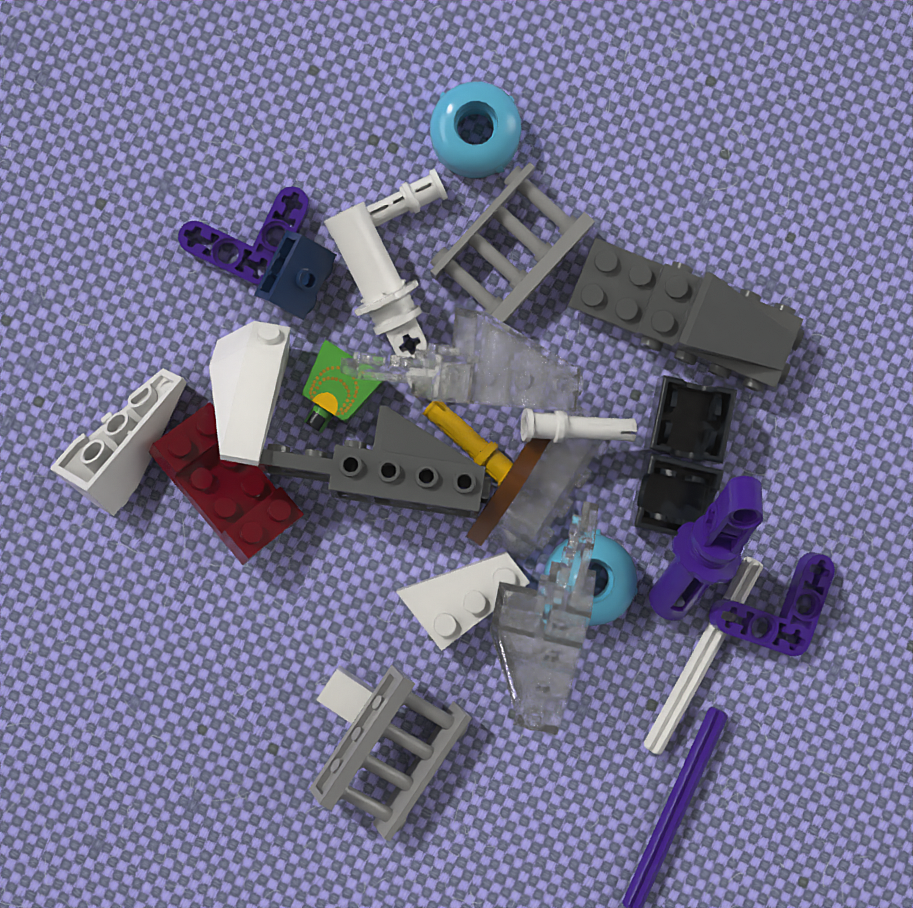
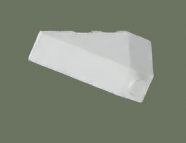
[209,321,290,466]
[50,368,187,516]

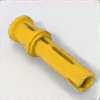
[422,397,513,488]

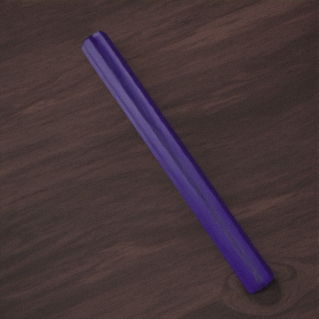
[622,707,728,908]

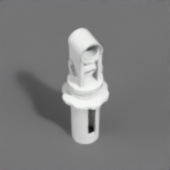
[324,201,448,398]

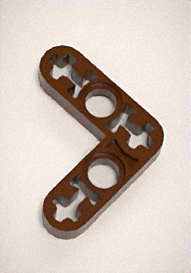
[465,438,551,546]

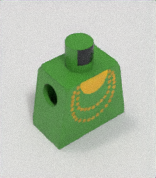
[302,339,386,433]

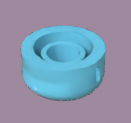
[430,81,521,178]
[543,529,638,628]

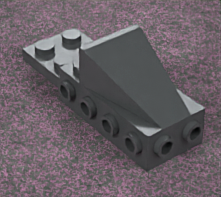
[567,238,804,393]
[258,405,491,519]

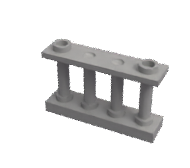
[430,162,595,334]
[309,665,472,842]

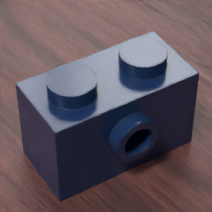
[254,230,337,320]

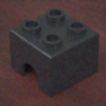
[643,375,738,465]
[628,453,724,536]

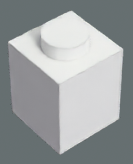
[316,665,375,724]

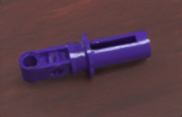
[649,476,763,621]

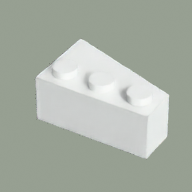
[396,551,530,651]

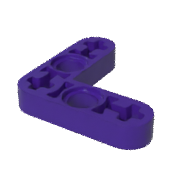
[178,186,310,286]
[709,552,835,656]

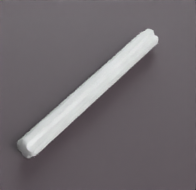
[644,557,763,755]

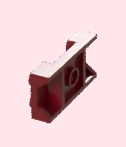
[149,402,304,565]

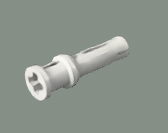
[367,169,448,227]
[521,408,637,443]

